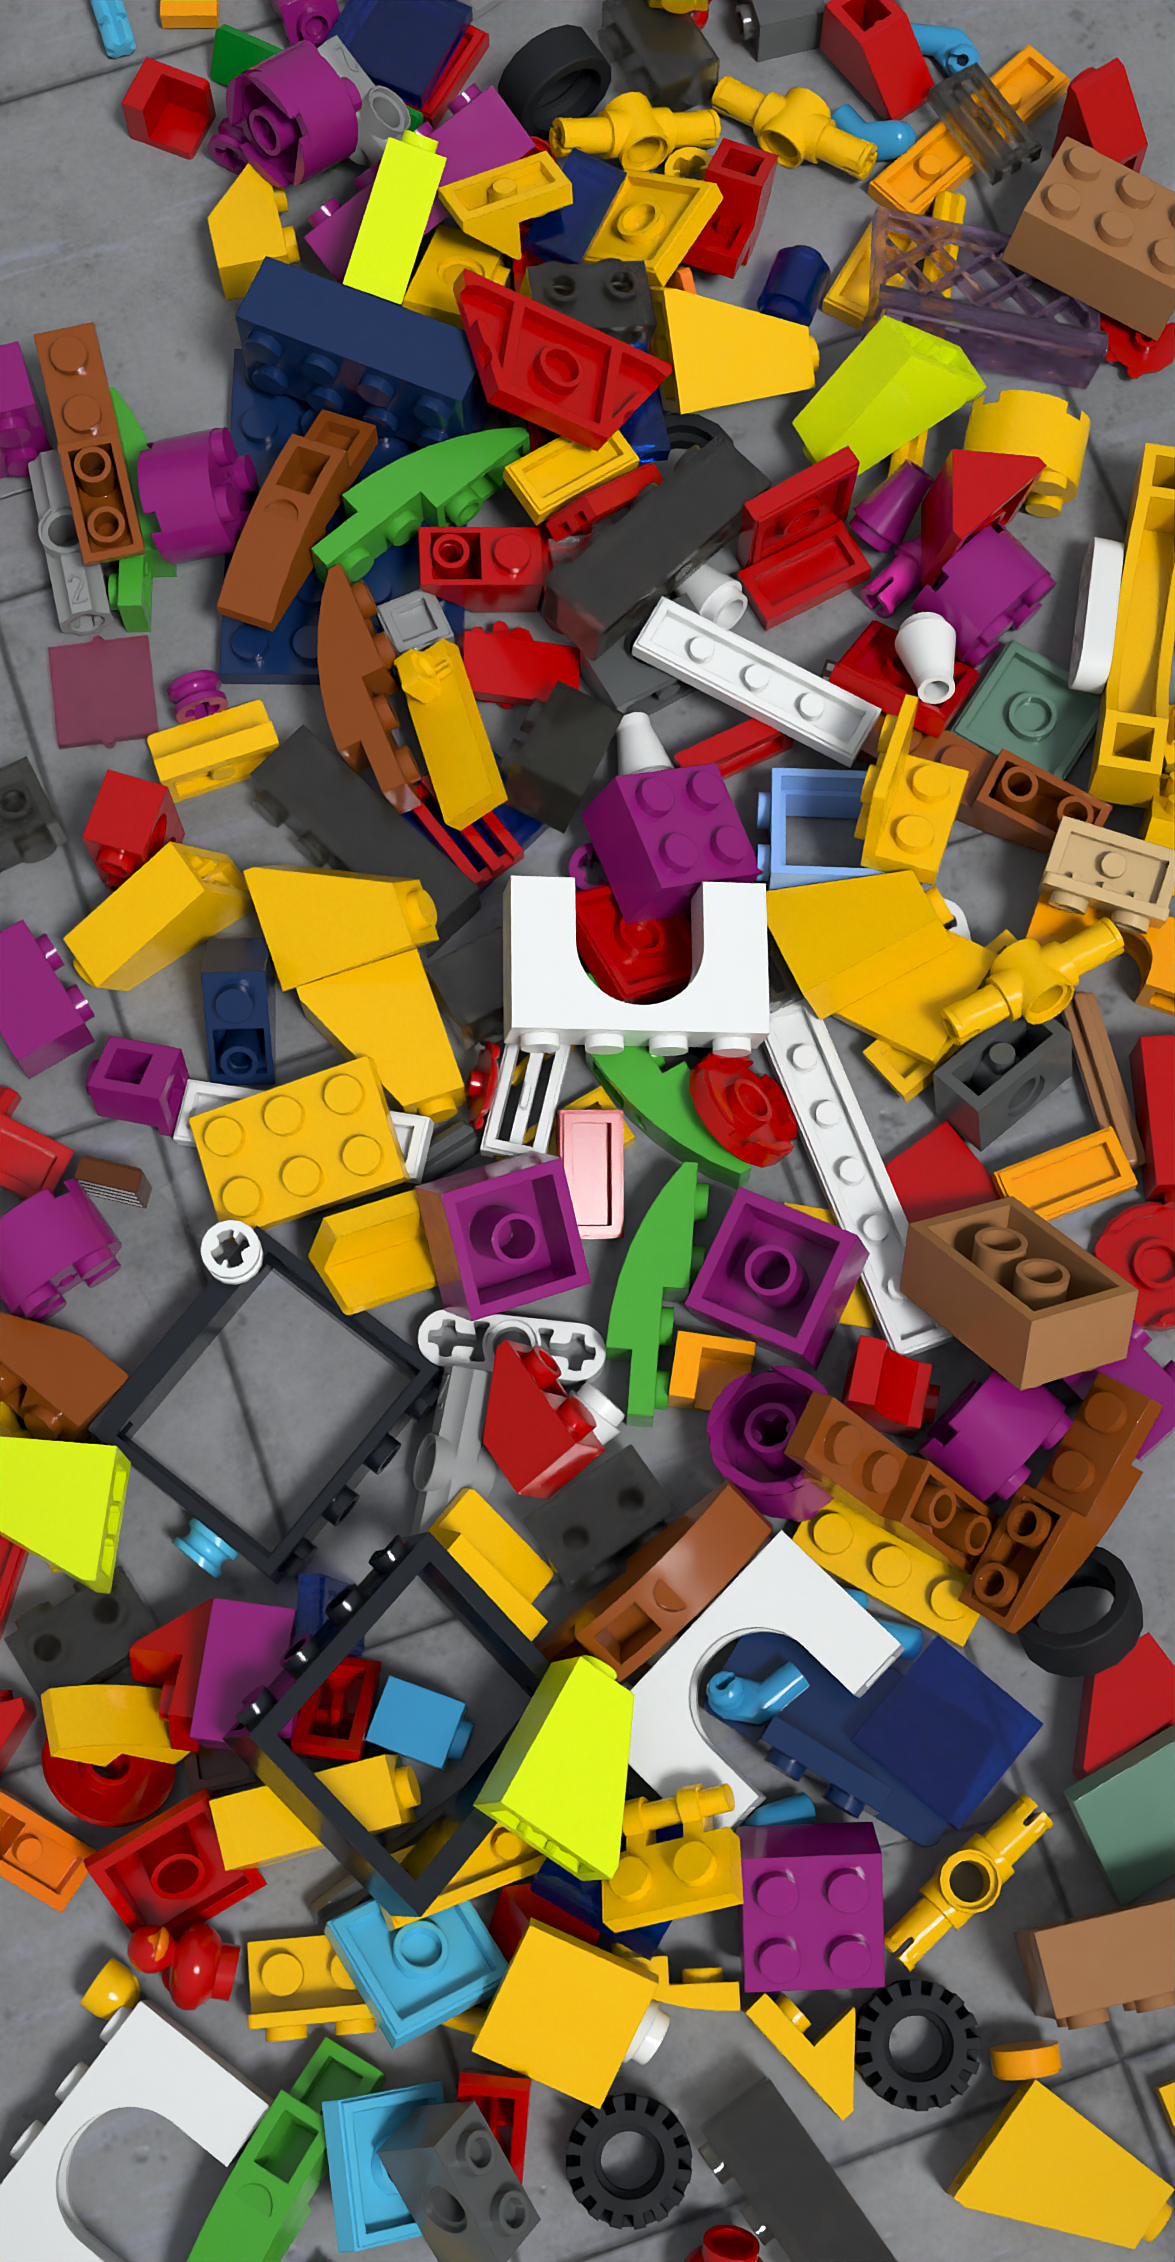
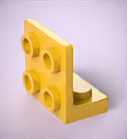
[854,694,969,886]

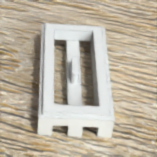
[480,1043,572,1159]

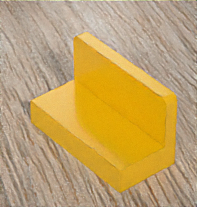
[147,700,285,803]
[308,1189,439,1315]
[427,1488,553,1642]

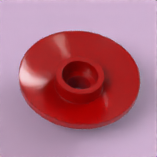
[42,1736,175,1827]

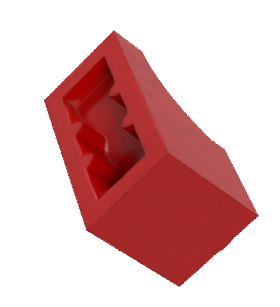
[841,1335,940,1439]

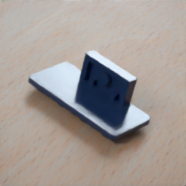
[704,1632,995,1848]

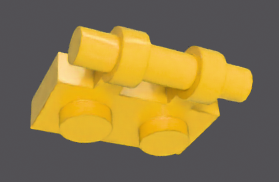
[602,1783,744,1933]

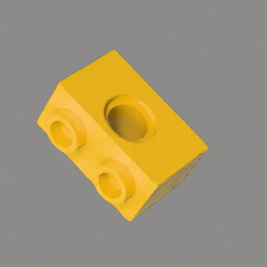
[402,224,513,330]

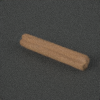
[1061,991,1146,1171]

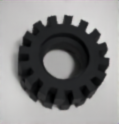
[854,1979,982,2112]
[566,2093,693,2230]

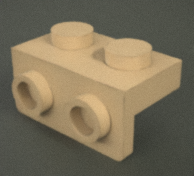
[1037,815,1175,934]

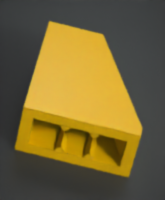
[645,286,819,414]
[63,841,255,992]
[243,864,439,992]
[766,870,955,1020]
[296,948,467,1124]
[209,1754,421,1871]
[945,2079,1175,2249]

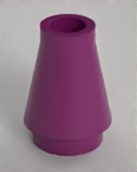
[849,459,934,553]

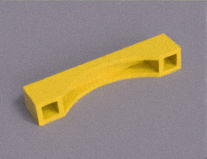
[1087,443,1175,809]

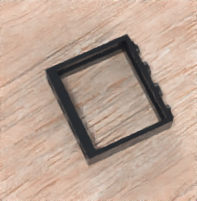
[87,1226,442,1584]
[222,1531,551,1917]

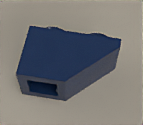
[201,938,276,1085]

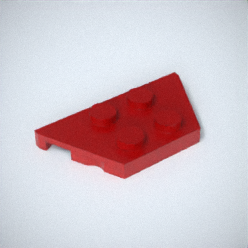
[453,268,673,452]

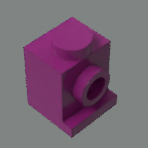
[86,1036,190,1137]

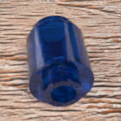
[757,245,831,327]

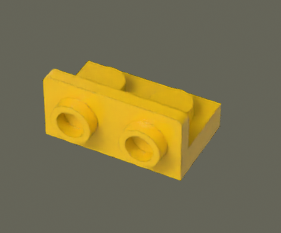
[247,1935,377,2042]

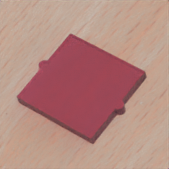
[48,635,159,749]

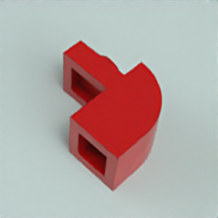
[681,138,779,279]

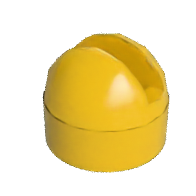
[80,1957,140,2020]

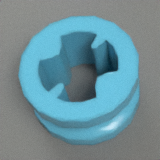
[172,1517,239,1580]

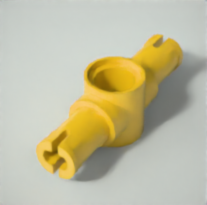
[712,75,878,181]
[549,92,721,172]
[940,917,1124,1046]
[884,1793,1054,1972]

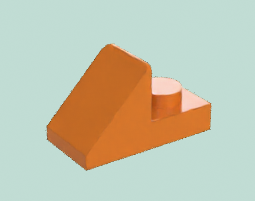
[0,1788,98,1913]

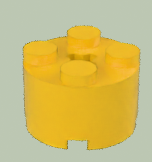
[963,390,1091,518]

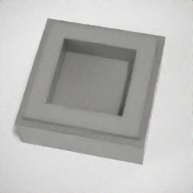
[375,589,455,657]

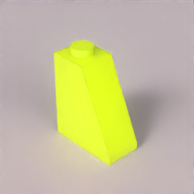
[343,129,447,305]
[792,315,987,476]
[0,1436,131,1594]
[473,1655,635,1881]

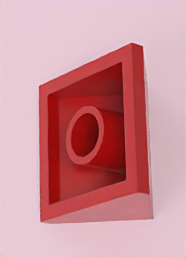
[921,449,1047,589]
[83,1787,267,1940]

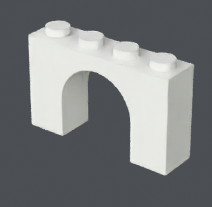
[503,876,770,1058]
[622,1530,905,1832]
[0,1999,274,2262]

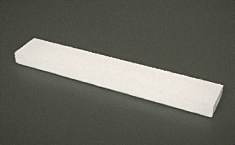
[761,995,954,1357]

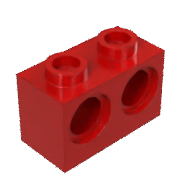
[82,769,185,893]

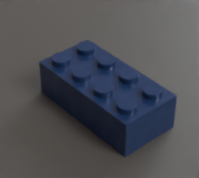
[235,256,494,449]

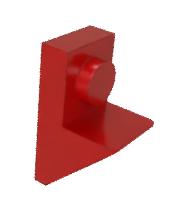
[129,1598,213,1752]

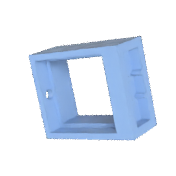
[756,768,923,891]

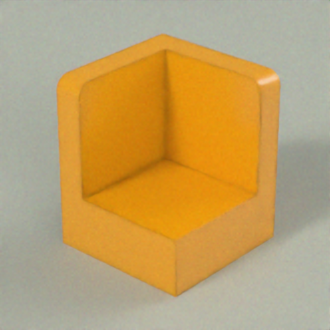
[667,1330,756,1413]

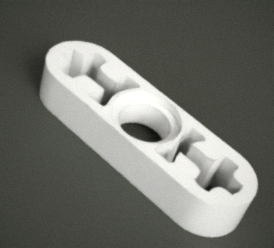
[1068,536,1124,695]
[418,1309,606,1387]

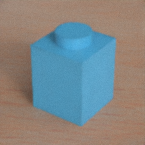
[365,1675,475,1772]

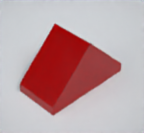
[291,1657,382,1764]
[458,2068,532,2184]

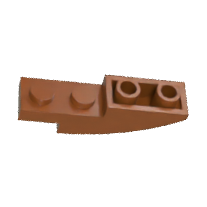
[34,322,146,567]
[217,409,379,632]
[317,564,423,815]
[857,711,1113,854]
[958,1372,1163,1634]
[784,1391,999,1575]
[534,1479,773,1682]

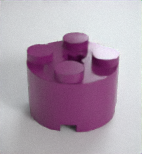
[226,39,362,188]
[137,427,258,565]
[911,522,1056,669]
[0,1179,122,1323]
[917,1365,1073,1505]
[707,1366,834,1522]

